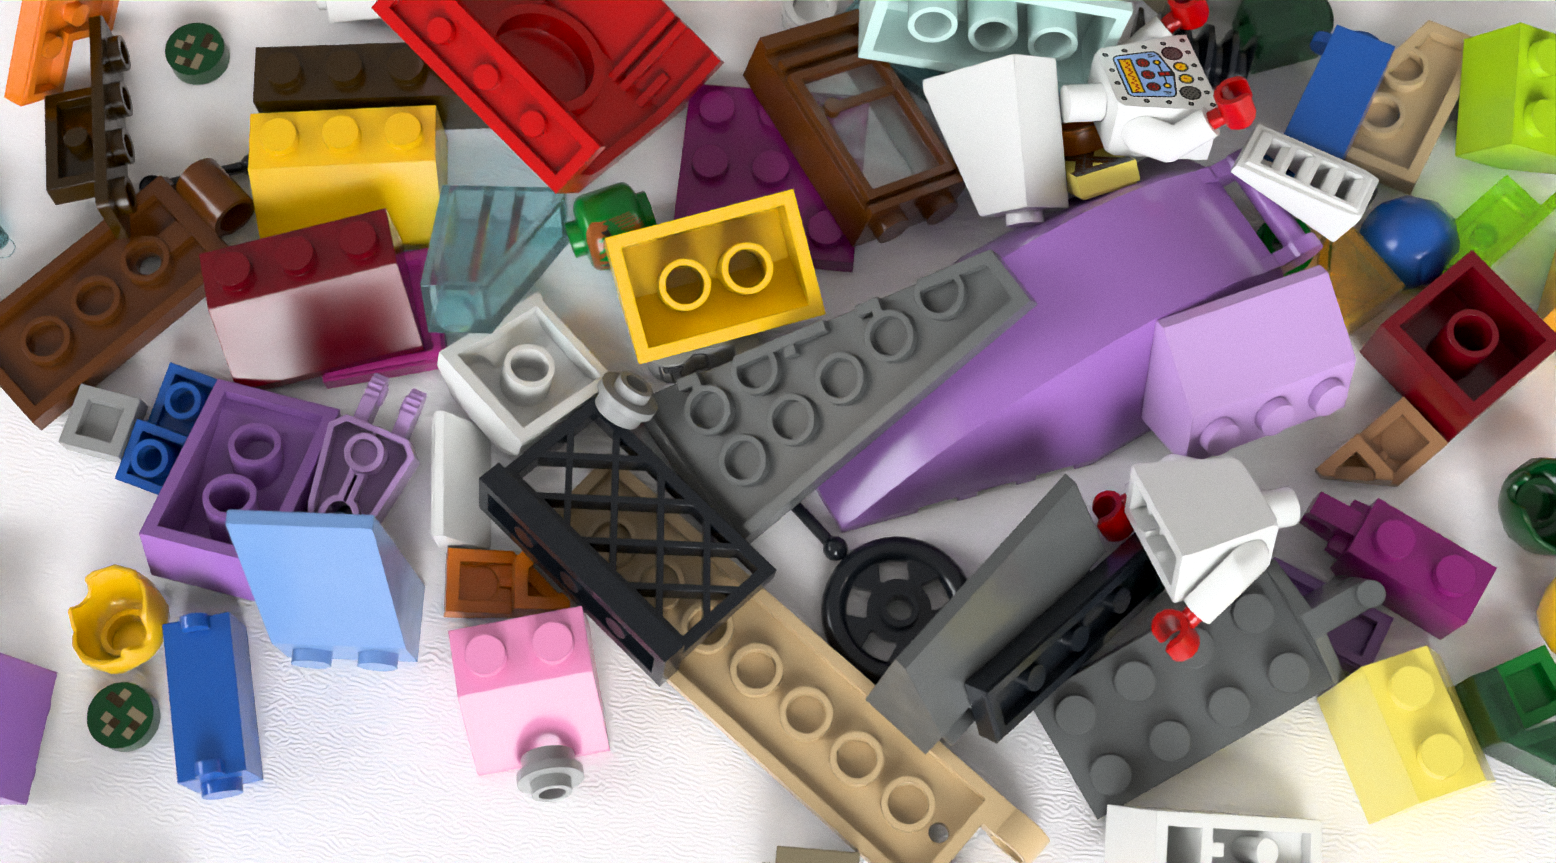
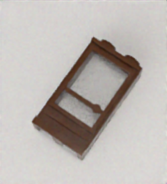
[743,9,966,247]

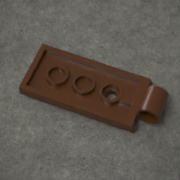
[0,158,255,431]

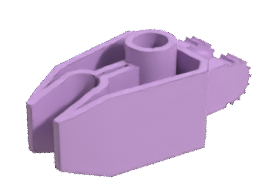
[307,373,427,524]

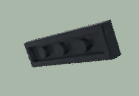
[964,533,1165,743]

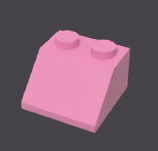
[448,606,610,776]

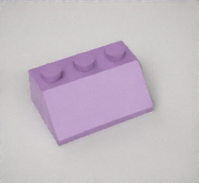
[1141,265,1356,459]

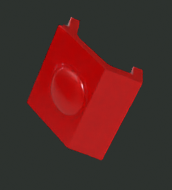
[371,0,725,194]

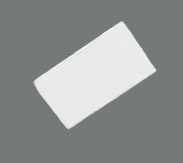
[431,411,491,553]

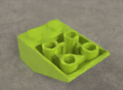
[1455,22,1556,175]

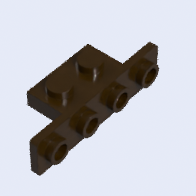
[44,15,138,240]

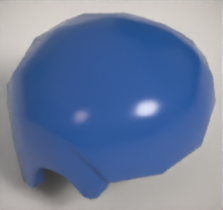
[1357,195,1460,291]

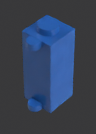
[1263,25,1396,187]
[162,612,264,800]

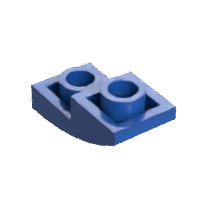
[114,362,217,495]

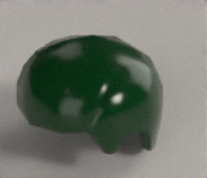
[1498,457,1556,556]

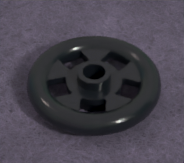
[821,536,968,685]

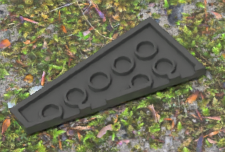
[642,249,1038,544]

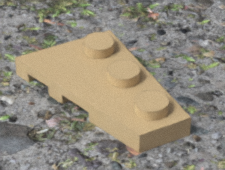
[1344,20,1472,195]

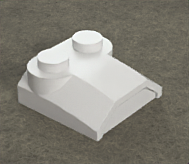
[437,291,609,457]

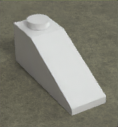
[1104,804,1322,863]

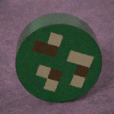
[165,23,230,85]
[87,682,161,752]

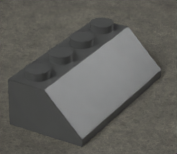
[865,473,1106,755]

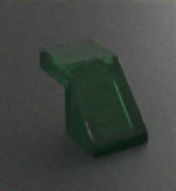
[1454,667,1556,788]

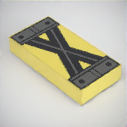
[1064,148,1140,200]

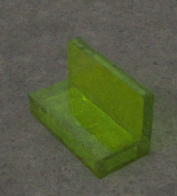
[1442,174,1556,274]

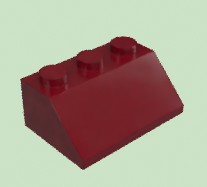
[199,208,425,390]

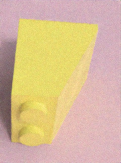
[1316,645,1496,825]

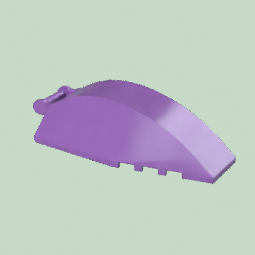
[816,148,1323,533]

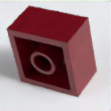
[1359,250,1556,443]

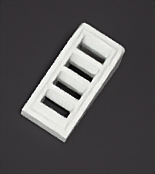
[1230,123,1379,243]

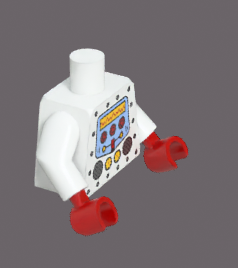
[1059,0,1256,162]
[1092,454,1301,662]

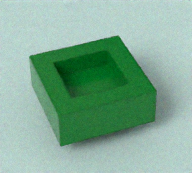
[1478,645,1556,736]

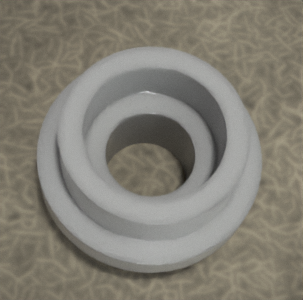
[595,371,658,430]
[516,745,584,802]

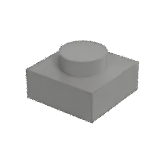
[58,384,148,463]

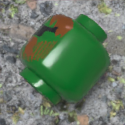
[564,182,657,271]

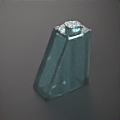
[420,185,569,334]

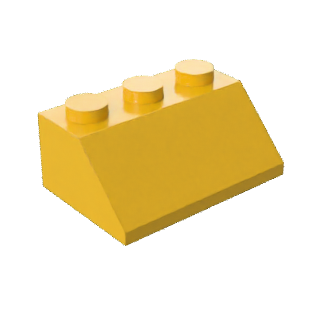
[248,105,448,250]
[603,189,826,364]

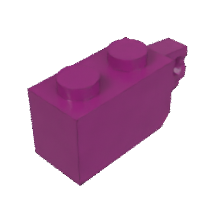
[1299,491,1497,640]

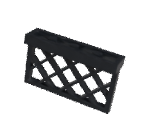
[479,397,777,687]

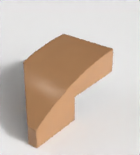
[1314,396,1448,487]

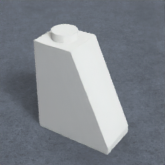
[923,54,1069,227]

